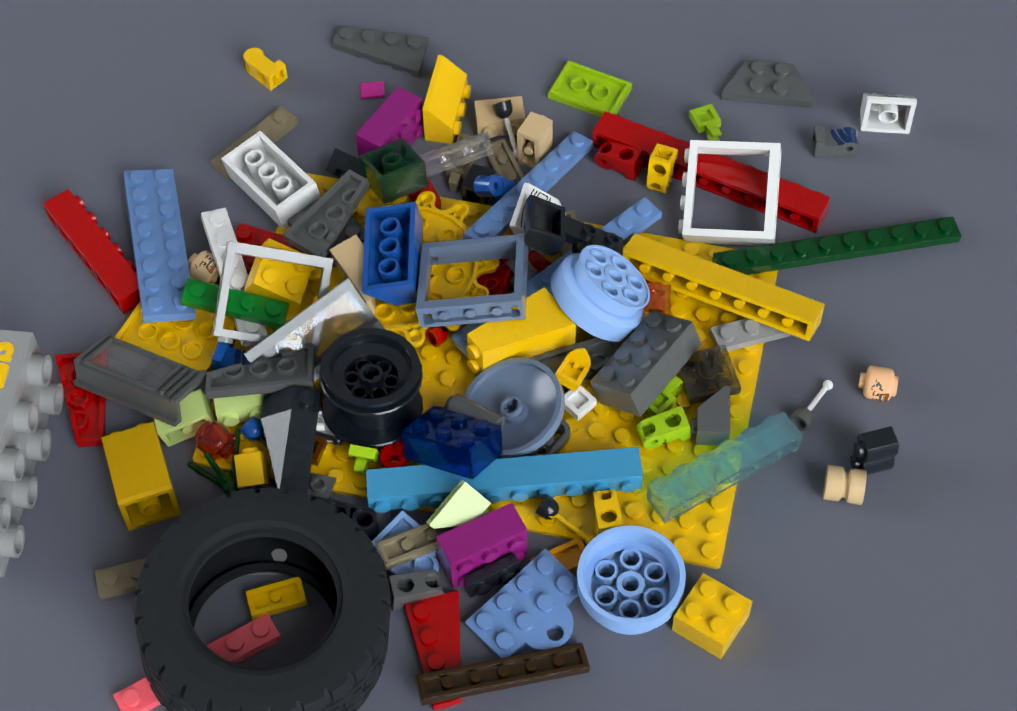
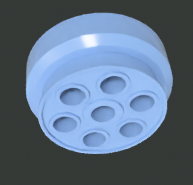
[550,245,650,342]
[577,525,686,635]

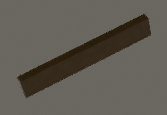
[415,643,590,706]

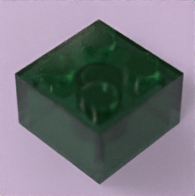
[359,139,429,204]

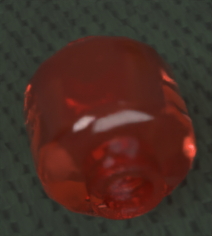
[195,421,236,461]

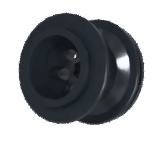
[319,328,423,448]

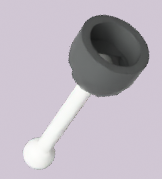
[789,380,833,431]

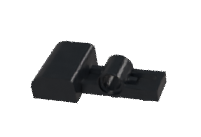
[524,195,623,256]

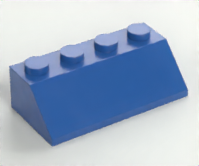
[362,202,423,306]

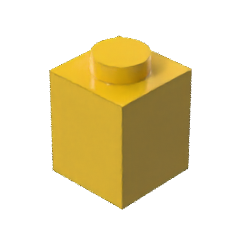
[234,447,271,489]

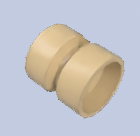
[823,465,867,505]

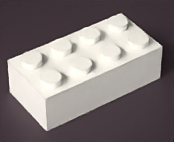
[221,131,321,230]

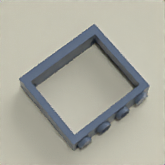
[416,234,528,328]

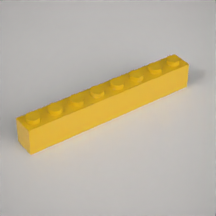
[623,234,825,341]

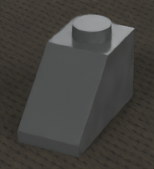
[691,386,730,446]

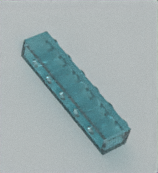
[647,412,803,524]

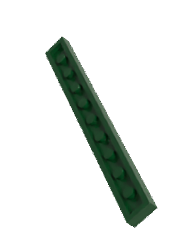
[712,216,961,275]

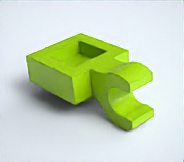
[689,104,722,141]
[646,375,683,416]

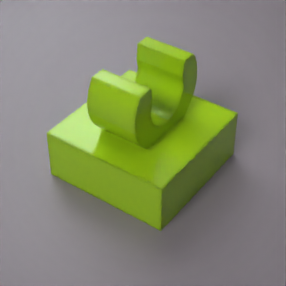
[348,444,380,475]

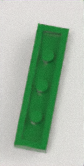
[181,278,289,329]

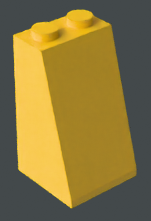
[466,287,576,374]
[101,421,181,531]

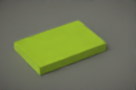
[548,60,632,117]

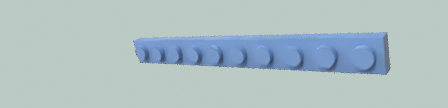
[451,197,662,357]

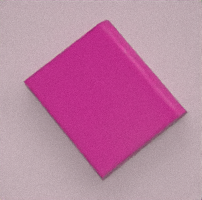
[360,81,385,100]

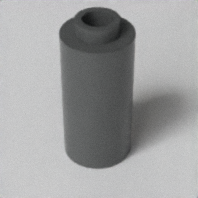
[444,394,505,441]

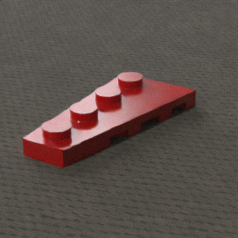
[54,350,108,448]
[404,590,462,711]

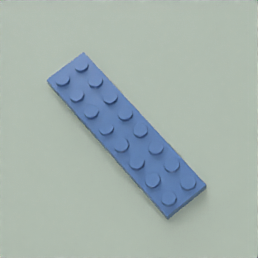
[123,169,196,323]

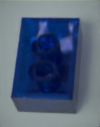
[402,406,503,480]

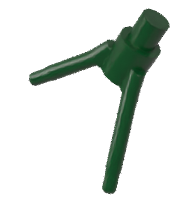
[188,428,241,497]

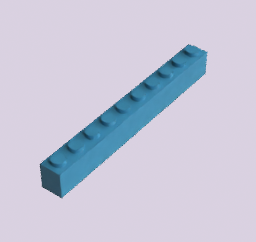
[366,447,643,513]

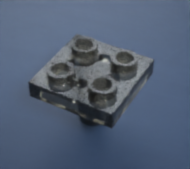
[678,345,741,405]

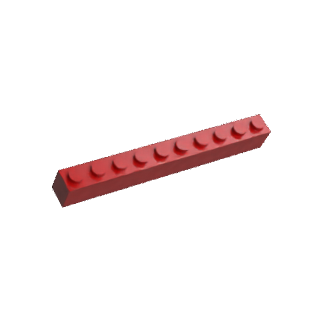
[592,111,831,233]

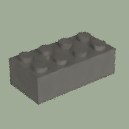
[590,311,701,417]

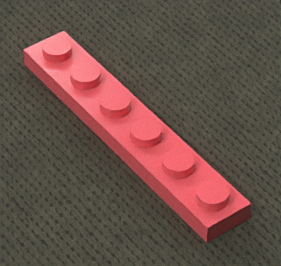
[113,614,282,711]

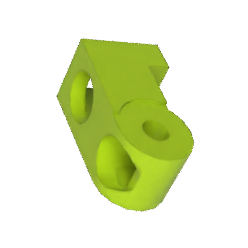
[636,405,691,449]

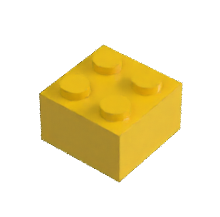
[243,238,313,313]
[672,573,753,659]

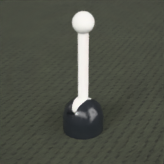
[492,99,517,158]

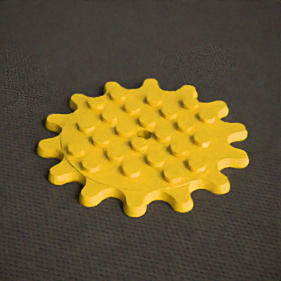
[309,191,500,347]

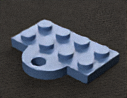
[465,549,579,659]

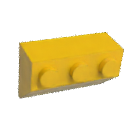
[422,55,471,144]

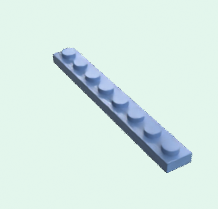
[463,131,594,240]

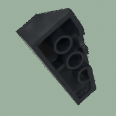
[260,386,321,494]

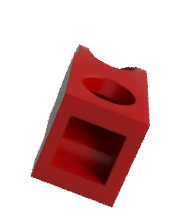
[594,140,644,181]

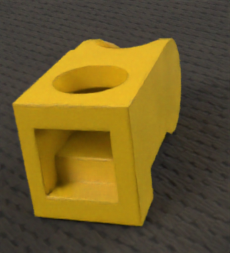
[243,48,288,91]
[646,143,678,194]
[592,489,624,535]

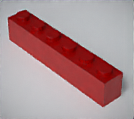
[43,189,140,315]

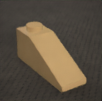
[329,235,376,314]

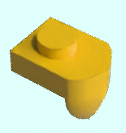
[555,348,591,393]

